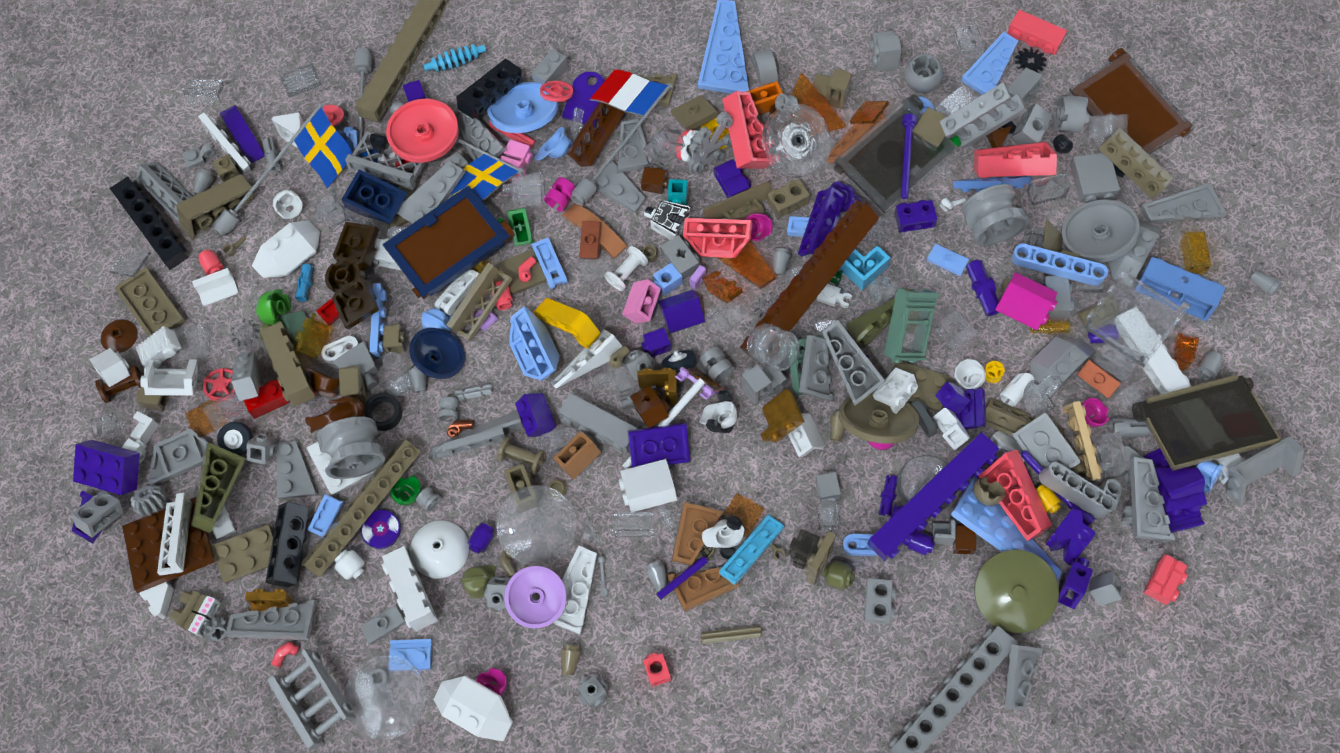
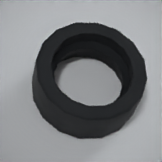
[364,393,403,431]

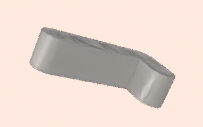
[1039,462,1122,518]

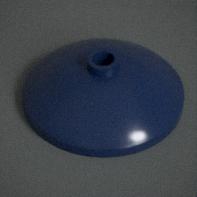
[409,328,465,379]

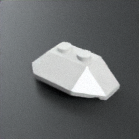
[252,220,321,278]
[433,675,513,741]

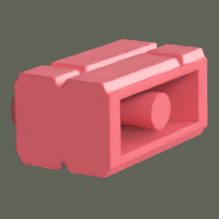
[1144,555,1188,605]

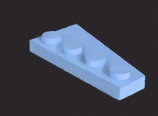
[961,32,1018,95]

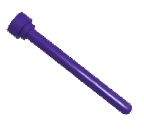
[901,114,917,199]
[1021,451,1096,526]

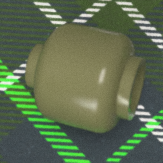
[823,560,855,590]

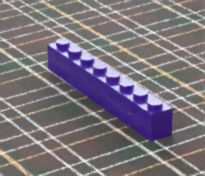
[867,432,1000,561]

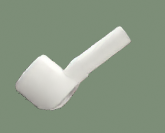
[939,198,966,211]

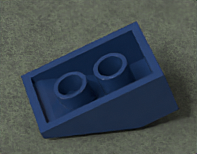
[341,169,408,225]

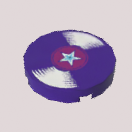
[361,510,401,549]

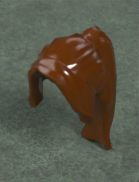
[305,395,365,434]

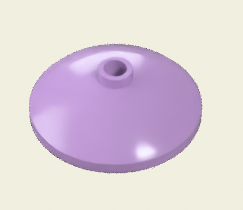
[504,566,566,628]

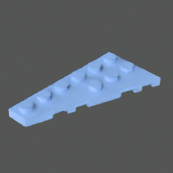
[698,0,749,94]
[951,477,1062,581]

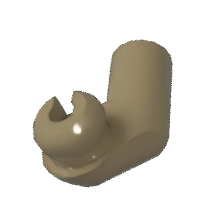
[500,547,517,578]

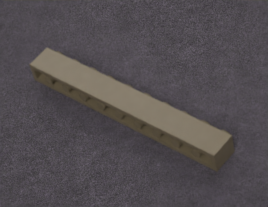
[356,0,450,123]

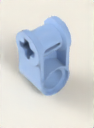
[1197,461,1223,492]

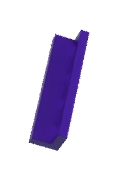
[798,187,845,257]

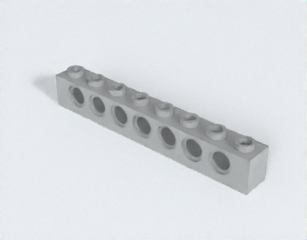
[889,626,1018,753]

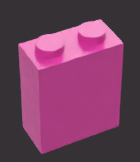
[995,272,1058,330]

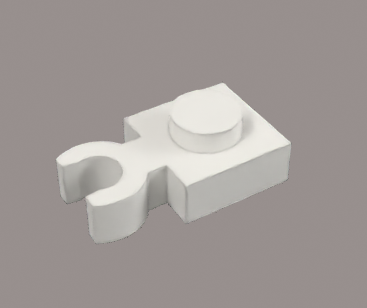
[817,284,852,308]

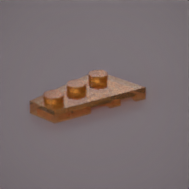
[717,241,776,289]

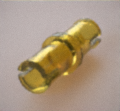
[1030,320,1070,335]

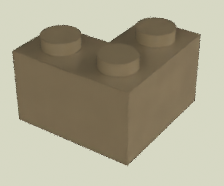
[809,68,852,110]

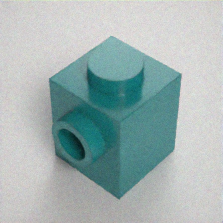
[668,179,688,206]

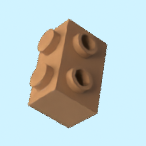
[553,431,601,480]

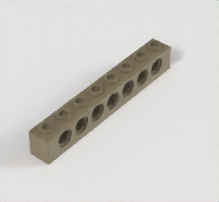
[300,439,421,577]

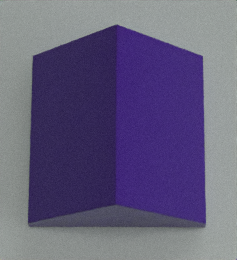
[658,290,705,333]

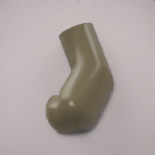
[610,345,630,369]

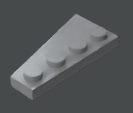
[1140,183,1227,223]

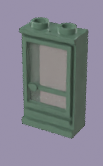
[884,287,940,363]

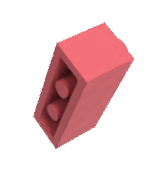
[1007,10,1067,55]

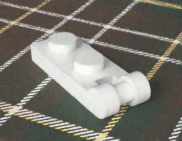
[435,269,480,316]

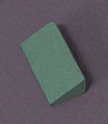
[281,311,317,348]

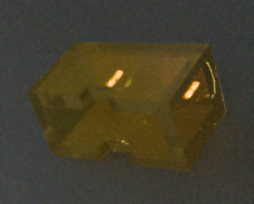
[1180,231,1211,275]

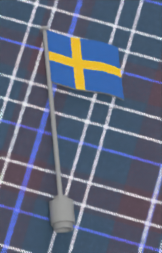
[390,101,524,201]
[213,102,353,236]

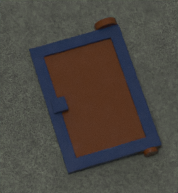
[382,185,515,299]

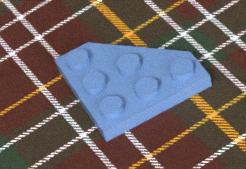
[953,176,1031,192]

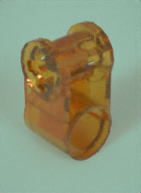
[1173,333,1199,371]

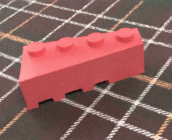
[974,142,1057,178]
[979,449,1052,541]

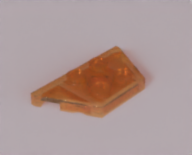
[788,73,846,136]

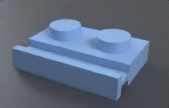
[389,639,432,671]

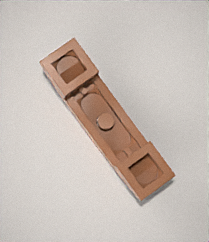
[562,203,627,259]

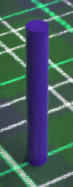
[656,556,708,600]

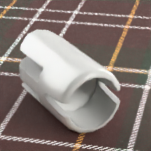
[1000,373,1034,407]

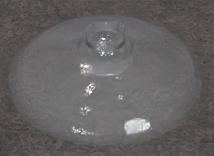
[897,455,957,510]

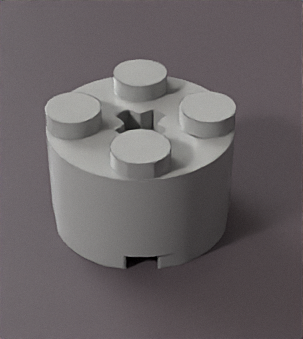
[1053,95,1089,133]

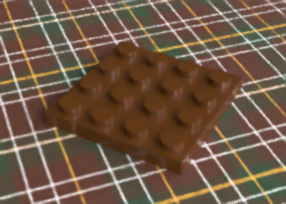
[122,496,215,593]

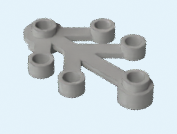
[688,111,733,174]

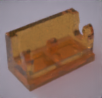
[702,271,743,304]

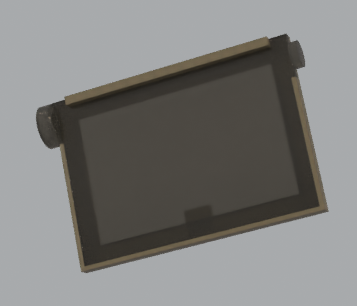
[1132,375,1281,471]

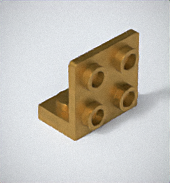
[637,368,678,405]

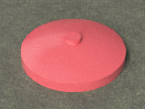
[386,99,459,163]

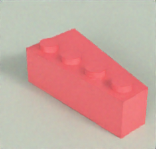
[722,91,778,169]

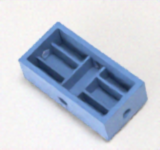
[1134,257,1226,322]

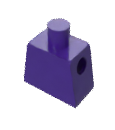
[1058,557,1093,609]

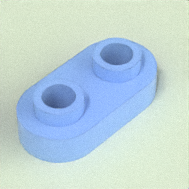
[842,534,877,556]

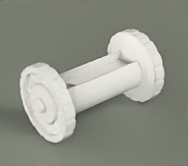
[604,246,648,291]

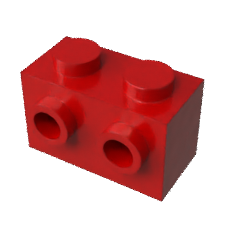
[244,380,290,419]

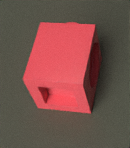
[643,653,671,687]

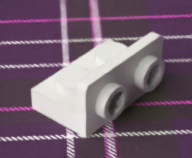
[873,367,918,414]

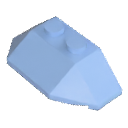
[509,307,560,381]

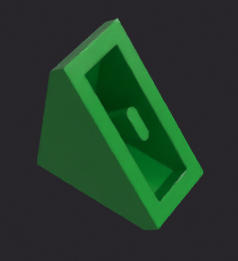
[507,207,533,247]

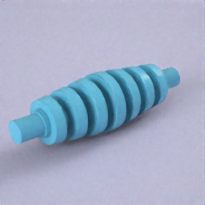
[423,44,486,72]

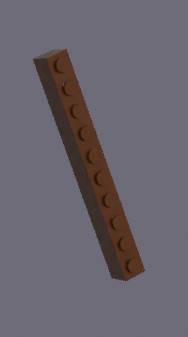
[740,200,880,365]

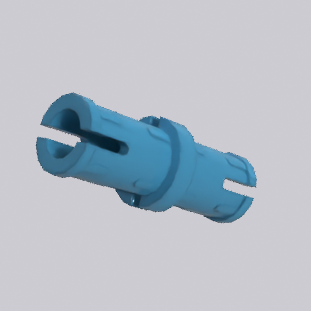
[295,264,314,302]

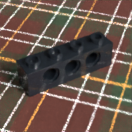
[456,58,522,119]
[265,502,309,587]

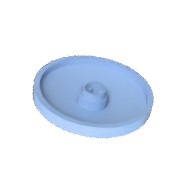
[487,82,559,133]

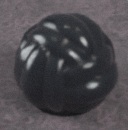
[1053,134,1073,154]

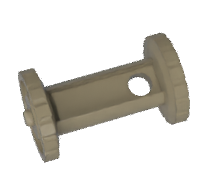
[497,436,546,475]

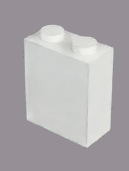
[618,459,677,513]

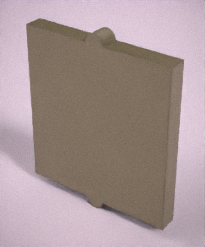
[912,106,946,148]
[1043,221,1063,253]

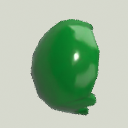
[390,475,421,506]

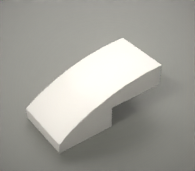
[931,408,970,450]

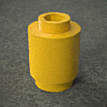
[1036,484,1062,514]

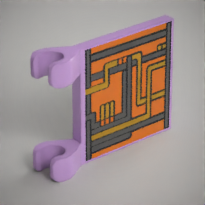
[675,367,726,399]

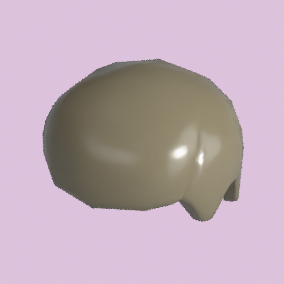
[973,477,1006,506]

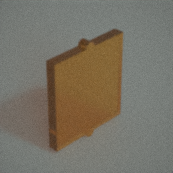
[849,101,889,124]
[185,400,228,437]
[723,493,765,538]

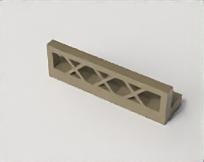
[446,262,512,341]
[986,398,1065,436]

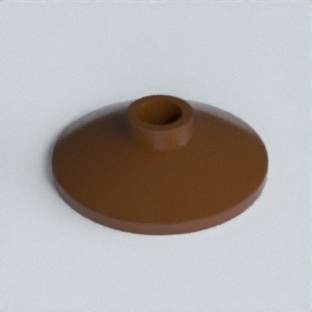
[101,319,138,353]

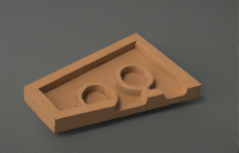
[671,502,723,566]
[667,568,740,612]

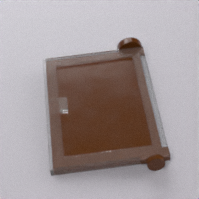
[1069,48,1193,155]

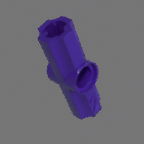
[966,260,1000,316]

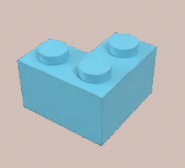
[839,246,891,290]

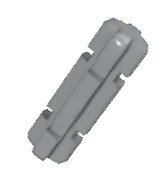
[455,383,493,401]

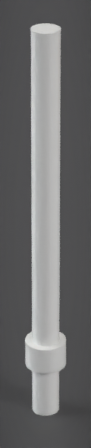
[622,378,705,469]

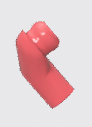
[518,256,537,282]
[271,642,299,668]

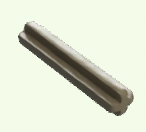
[701,626,762,644]

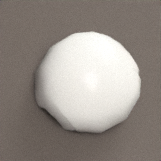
[273,190,303,219]
[954,359,986,390]

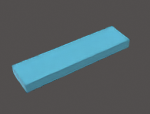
[719,514,784,585]

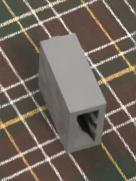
[1070,153,1120,203]

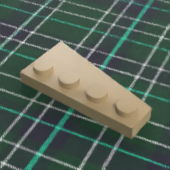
[1062,401,1102,481]

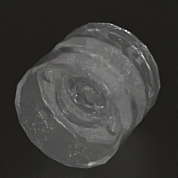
[747,324,799,371]

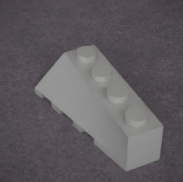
[819,320,886,406]

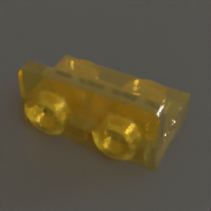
[295,313,332,359]

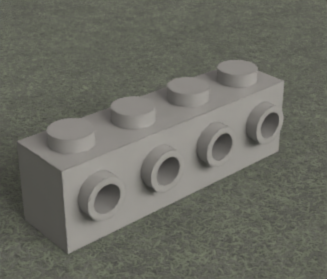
[558,393,638,454]

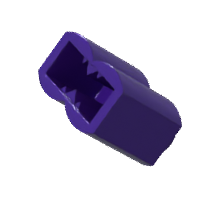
[713,159,751,198]

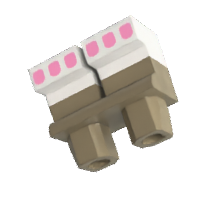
[170,591,221,638]

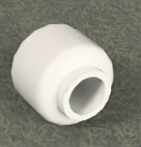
[334,550,365,580]

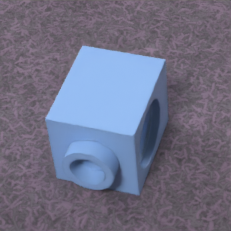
[653,263,683,295]

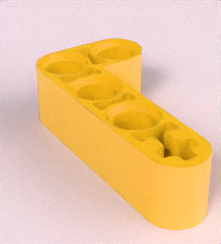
[533,298,601,349]

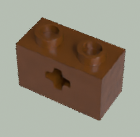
[629,385,669,428]

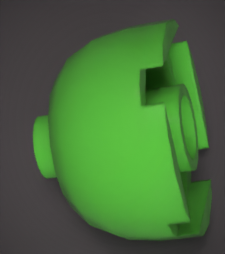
[256,289,291,326]

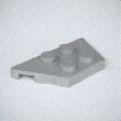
[148,429,208,486]

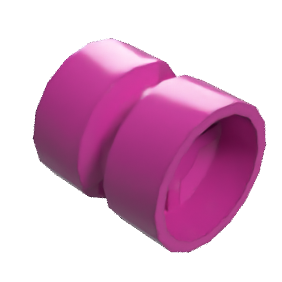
[544,177,575,212]

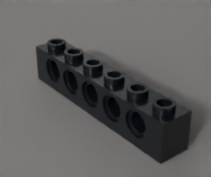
[109,176,188,270]

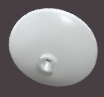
[410,520,469,579]

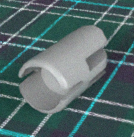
[1110,417,1150,438]

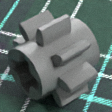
[203,616,228,642]

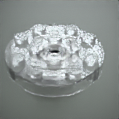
[762,104,831,178]

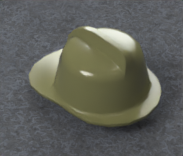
[461,565,497,598]

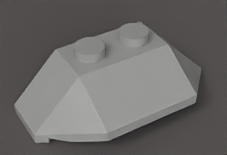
[1107,221,1161,288]
[1030,336,1096,402]

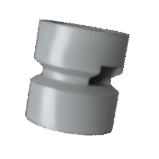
[699,347,734,383]

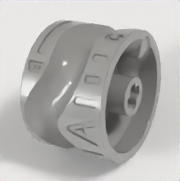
[961,184,1029,247]
[317,417,385,479]

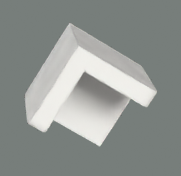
[130,411,159,444]

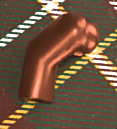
[447,420,474,438]

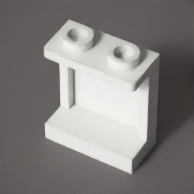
[141,359,198,395]

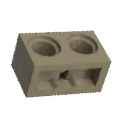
[767,179,810,219]

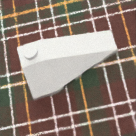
[550,329,622,388]

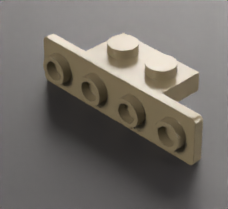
[703,181,772,220]

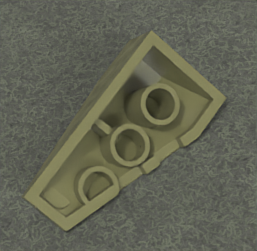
[846,289,912,349]

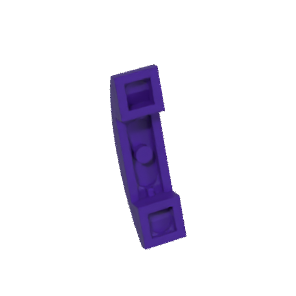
[219,105,265,164]

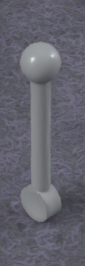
[597,555,608,597]

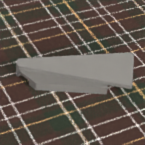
[431,410,523,460]

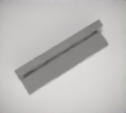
[135,162,192,222]

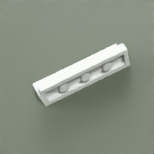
[157,493,192,575]

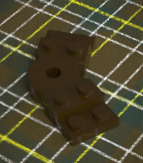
[325,222,379,330]

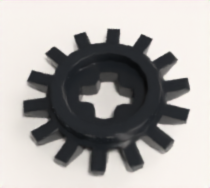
[1015,47,1047,73]

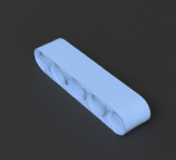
[1011,244,1108,286]

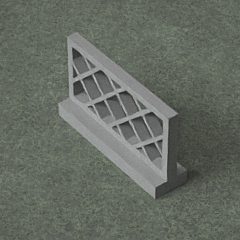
[345,131,426,190]

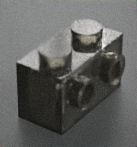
[788,529,820,569]

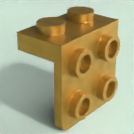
[760,389,805,443]
[245,589,293,612]

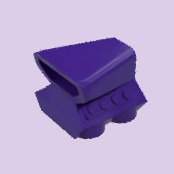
[1155,468,1207,515]
[1045,508,1095,565]

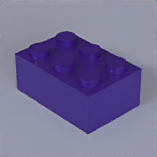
[73,440,140,495]

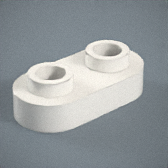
[321,336,359,364]

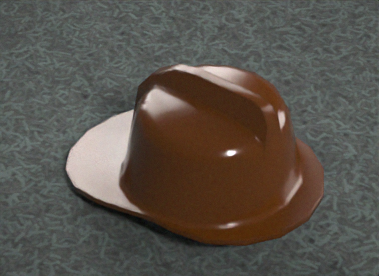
[302,366,340,397]

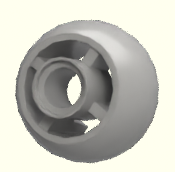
[904,54,943,93]

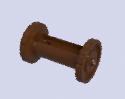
[95,365,142,403]

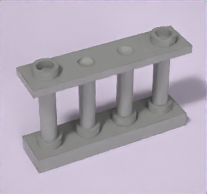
[940,82,1027,148]
[267,649,356,749]

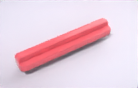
[489,121,535,149]

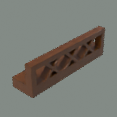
[567,102,625,167]

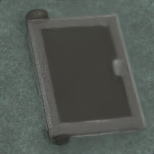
[834,94,958,214]

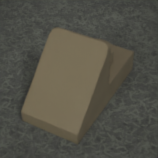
[339,366,368,403]

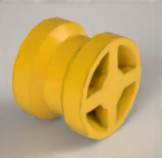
[984,361,1005,383]

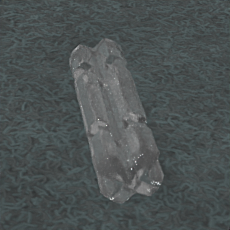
[569,108,584,142]

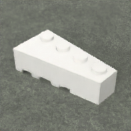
[381,546,438,632]

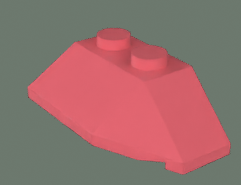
[683,218,752,258]

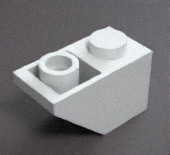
[139,581,174,619]

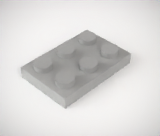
[1012,412,1081,470]

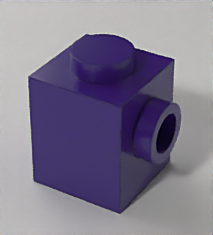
[935,381,971,414]

